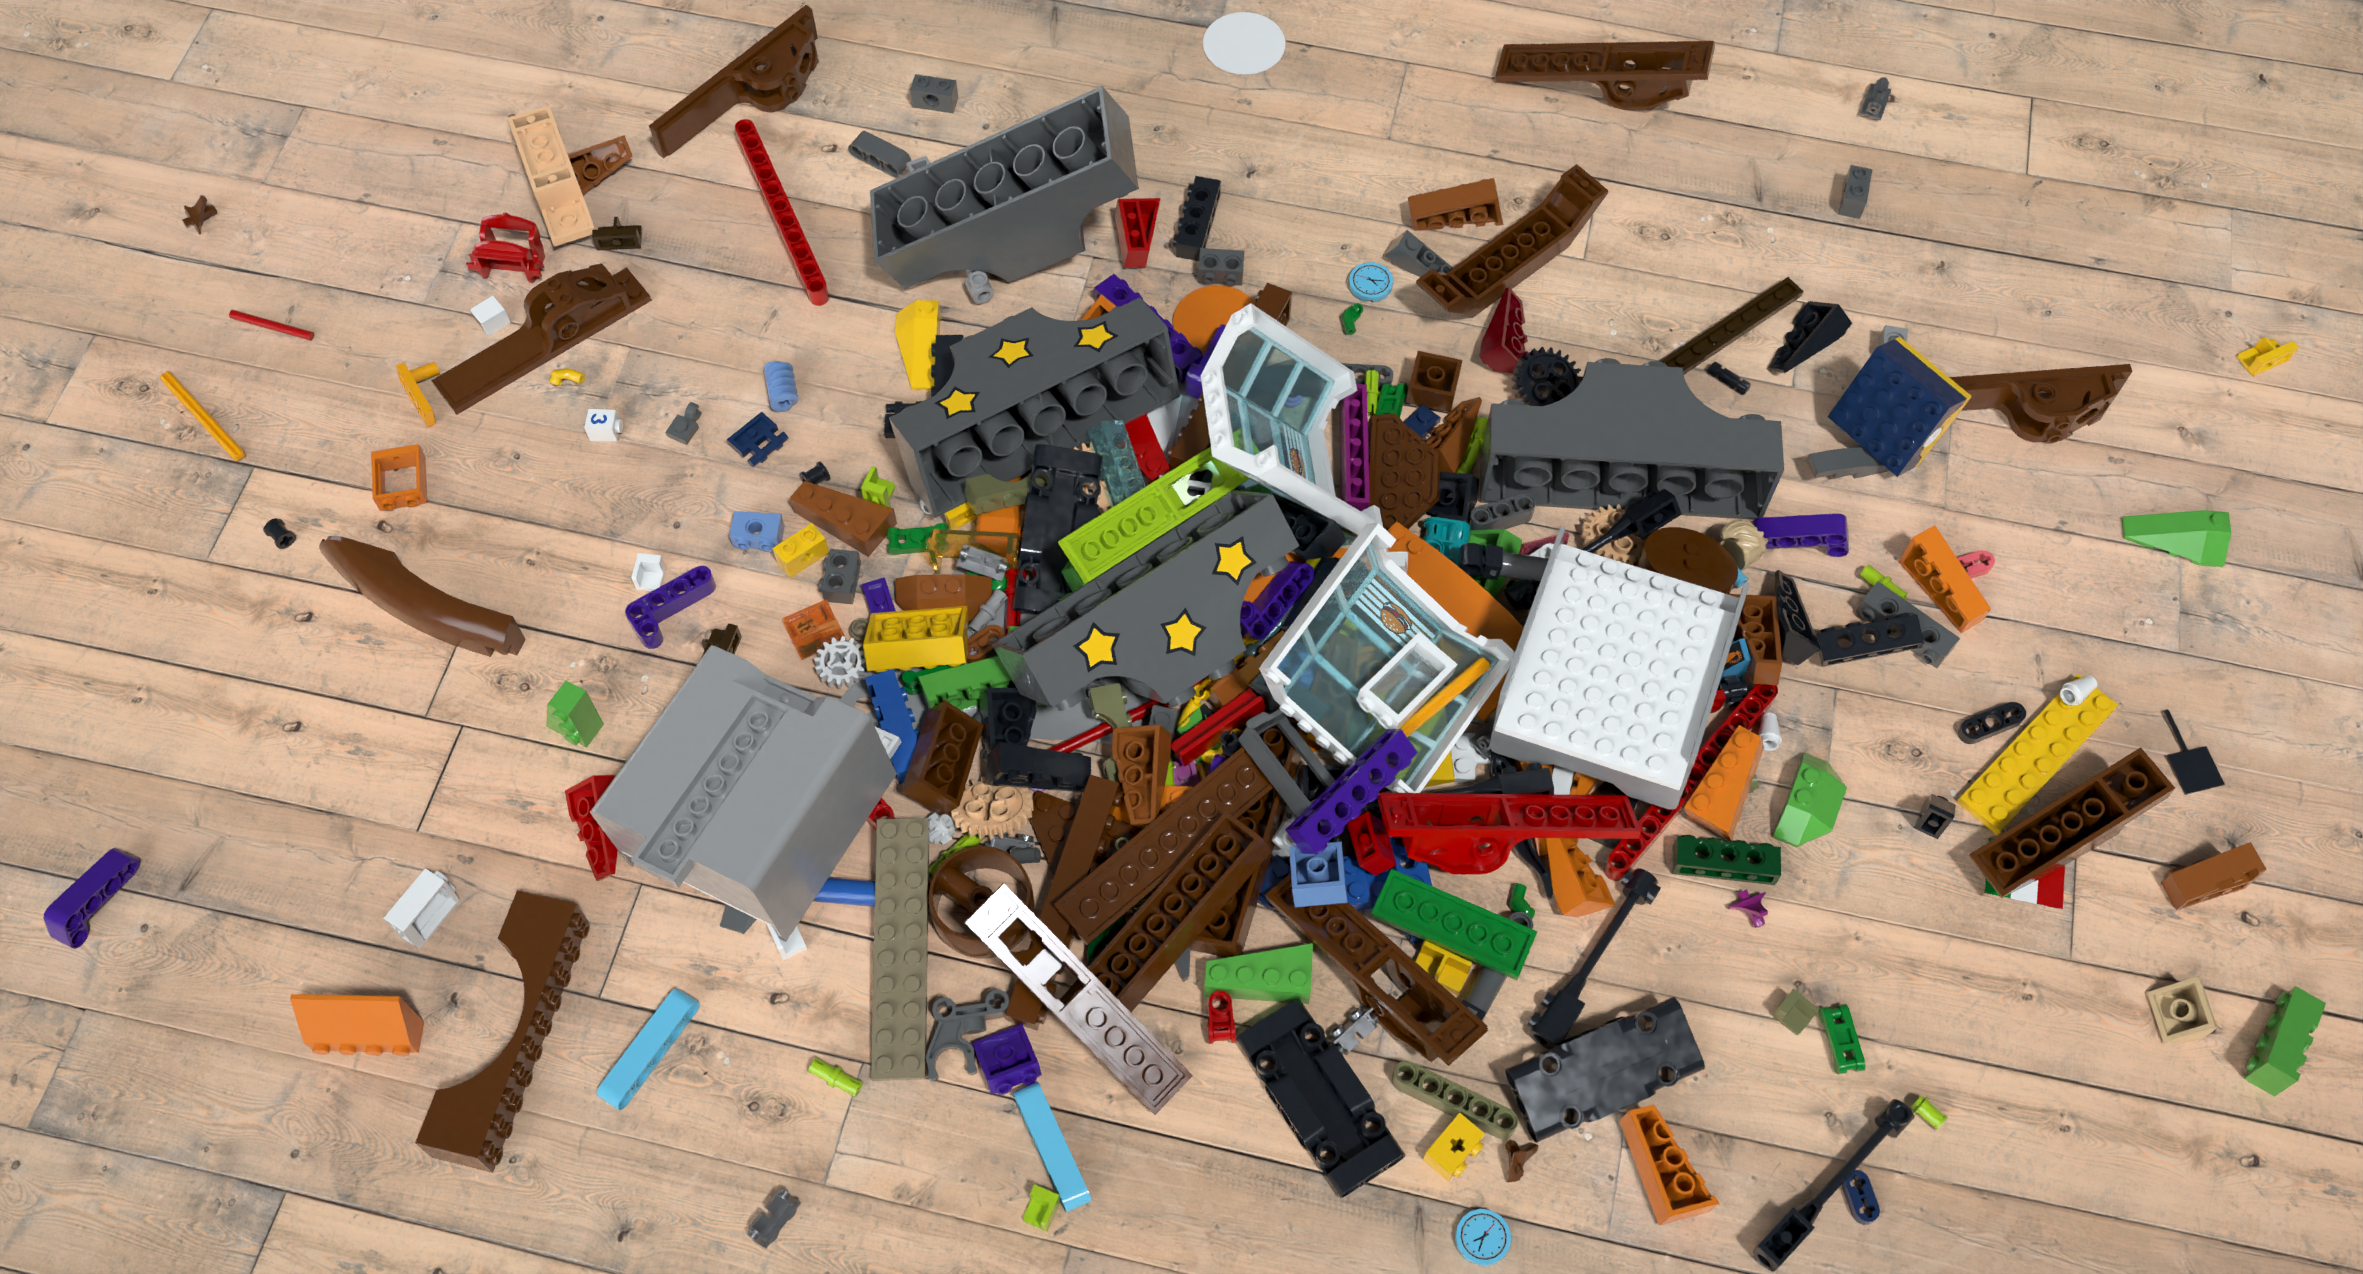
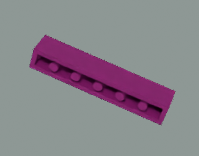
[1339,384,1370,511]

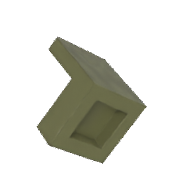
[1772,989,1819,1035]

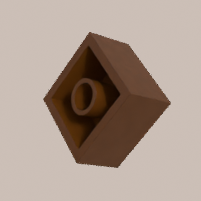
[1406,351,1463,412]

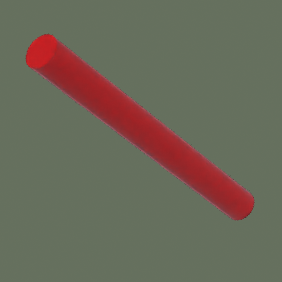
[229,310,314,341]

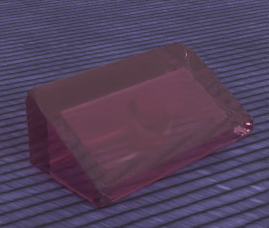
[1519,532,1569,555]

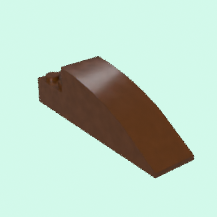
[1969,747,2175,898]

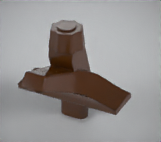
[182,195,217,235]
[1505,1140,1539,1183]

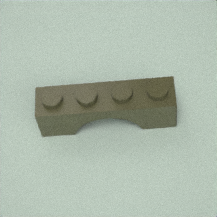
[965,463,1047,515]
[1088,683,1132,787]

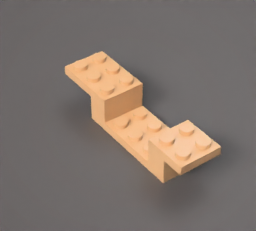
[507,105,595,247]

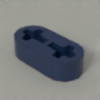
[1842,1170,1880,1225]

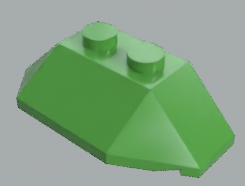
[1772,752,1847,847]

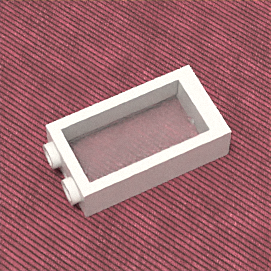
[1356,632,1458,729]

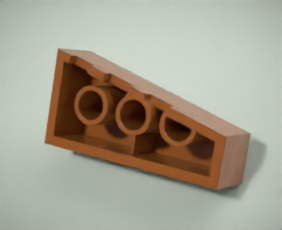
[1408,178,1503,231]
[790,481,897,557]

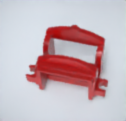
[466,212,545,283]

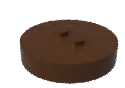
[1638,527,1738,595]

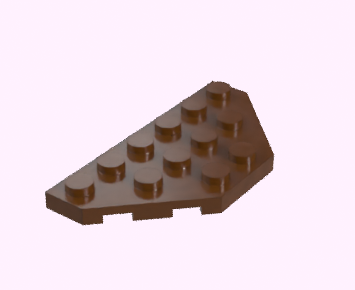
[1368,414,1441,530]
[1029,790,1143,875]

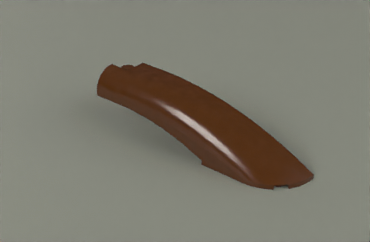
[319,536,526,657]

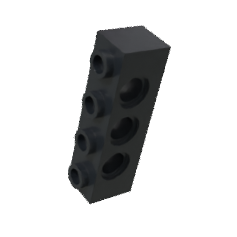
[1173,176,1221,261]
[1816,613,1924,667]

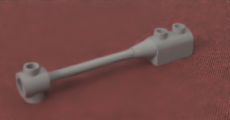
[906,156,994,304]

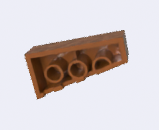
[1729,594,1782,685]

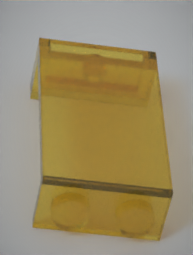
[926,529,1020,574]

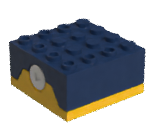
[1827,337,1972,477]

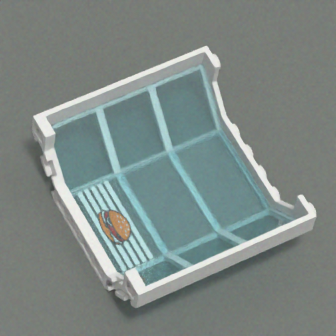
[1201,303,1383,535]
[1259,523,1515,793]

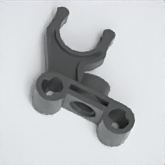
[925,989,1010,1081]

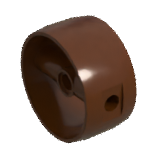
[929,846,1035,959]

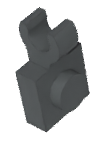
[666,402,702,445]

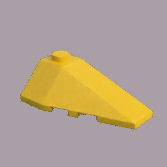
[895,300,941,390]

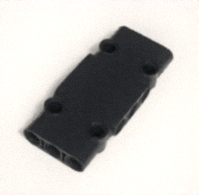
[1013,444,1103,615]
[1505,997,1705,1143]
[1236,999,1406,1198]

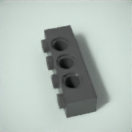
[1855,582,1960,668]

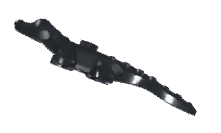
[1490,751,1554,899]

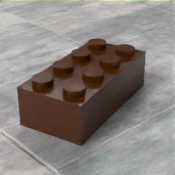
[901,700,984,815]

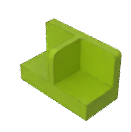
[861,466,895,508]

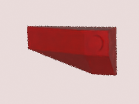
[565,775,618,881]

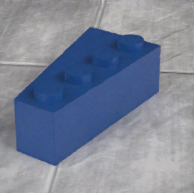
[865,669,920,784]

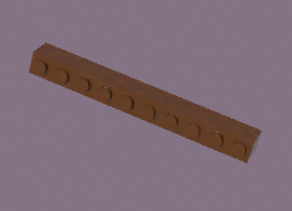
[1005,774,1123,1030]

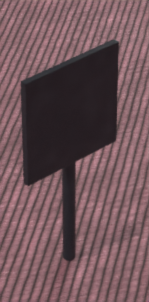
[2164,709,2225,795]

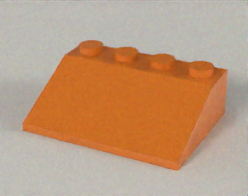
[290,994,424,1056]

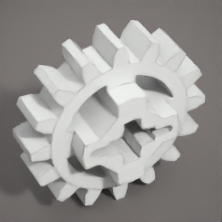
[814,636,867,689]

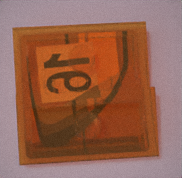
[782,599,847,660]

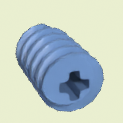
[764,361,799,412]

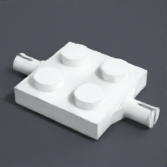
[1451,733,1491,783]

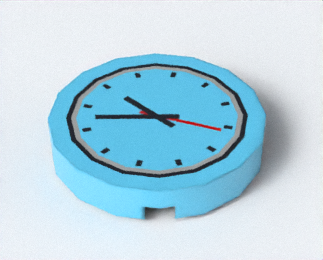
[1349,262,1393,302]
[1455,1209,1511,1267]

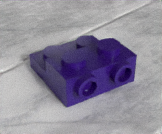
[972,1024,1042,1095]

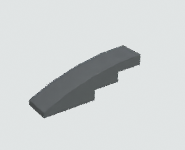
[1807,447,1890,479]

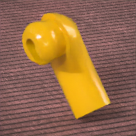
[549,368,585,385]

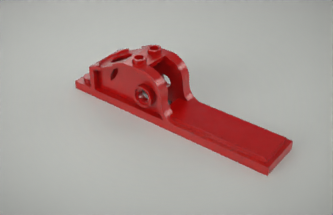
[1378,793,1641,875]

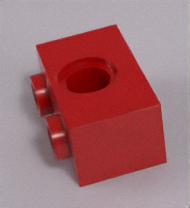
[1347,811,1397,876]

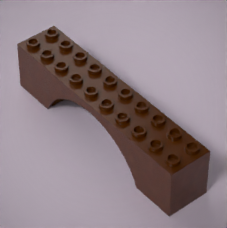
[415,890,590,1173]

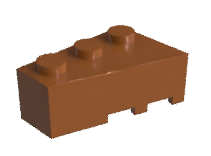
[2161,842,2267,910]

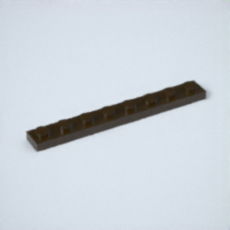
[1660,277,1804,375]

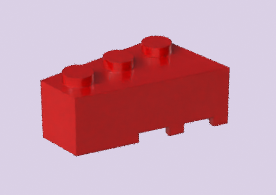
[1109,414,1170,488]

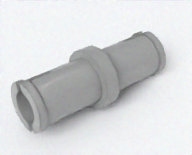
[968,589,1008,634]

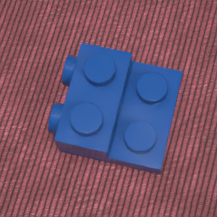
[1344,855,1389,911]

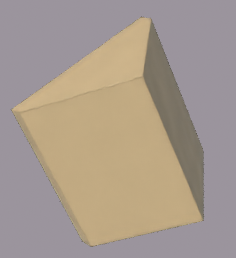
[2147,976,2217,1043]

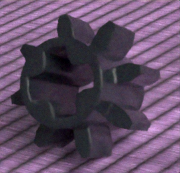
[1717,675,1748,707]

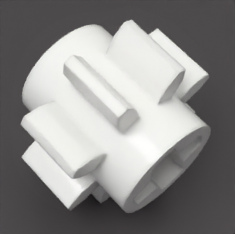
[928,812,955,845]

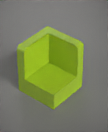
[1023,1184,1061,1232]

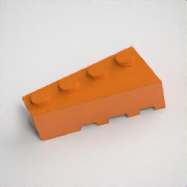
[1619,1104,1720,1226]

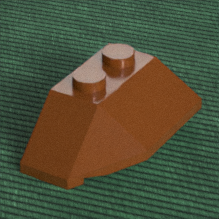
[896,574,992,623]

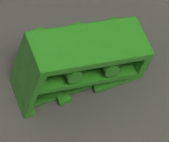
[546,680,604,748]

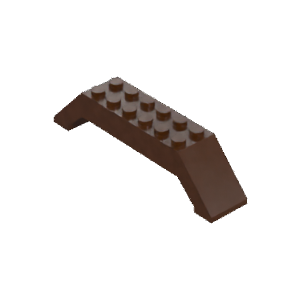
[1416,164,1609,317]

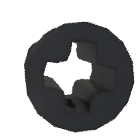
[799,461,831,485]
[263,518,296,549]

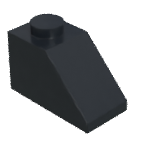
[1914,794,1956,839]

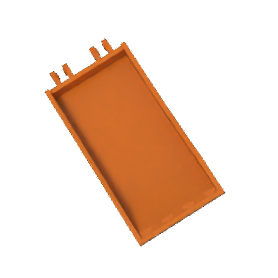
[1350,522,1524,722]

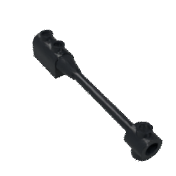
[1504,488,1682,610]
[1350,763,1554,821]
[1527,868,1661,1050]
[1753,1099,1914,1272]

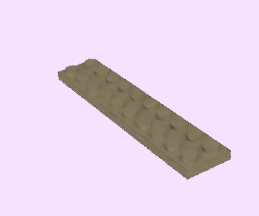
[871,818,930,1081]

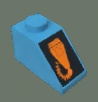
[1719,638,1751,684]

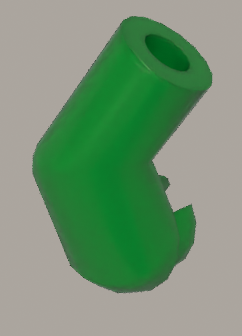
[1342,303,1363,335]
[1510,883,1535,919]

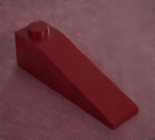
[1479,287,1529,374]

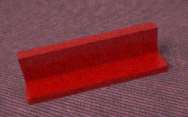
[1171,688,1266,767]

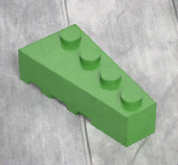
[918,656,1016,712]
[1204,943,1313,1004]
[2244,986,2326,1097]

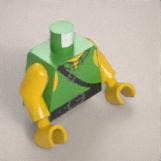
[1171,685,1243,763]

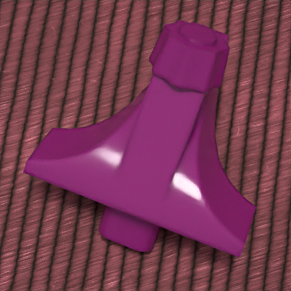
[1727,890,1768,928]

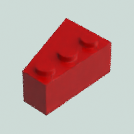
[1114,198,1161,268]

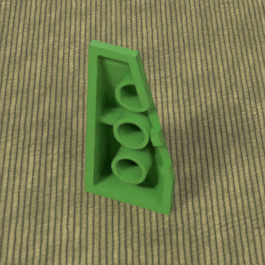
[2122,510,2232,567]
[1469,529,1522,598]

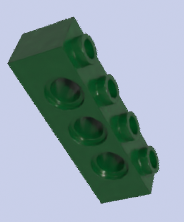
[1672,835,1781,885]

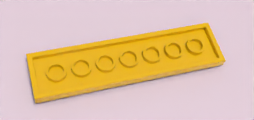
[1957,674,2118,835]

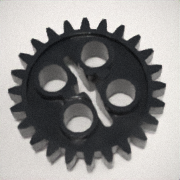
[1511,347,1583,406]

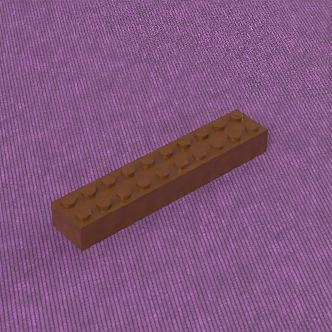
[1168,282,1292,491]
[1189,713,1308,958]
[1060,811,1271,1012]

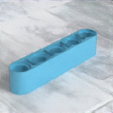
[597,988,700,1110]
[1013,1081,1092,1213]

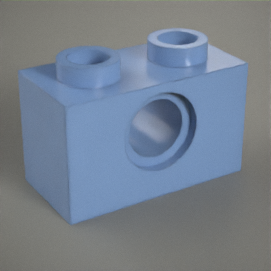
[729,511,785,551]

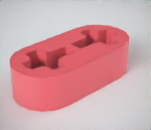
[1957,550,1995,579]

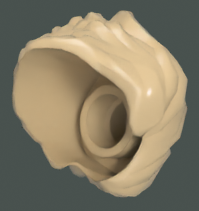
[1720,519,1768,570]

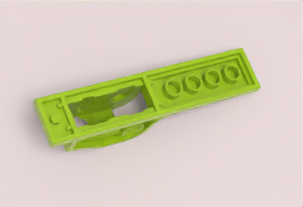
[1058,428,1258,584]

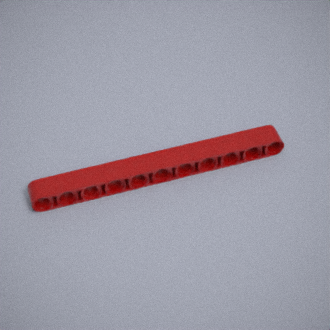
[735,119,829,306]
[1604,684,1778,881]

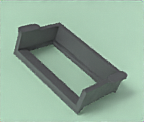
[1238,709,1335,817]

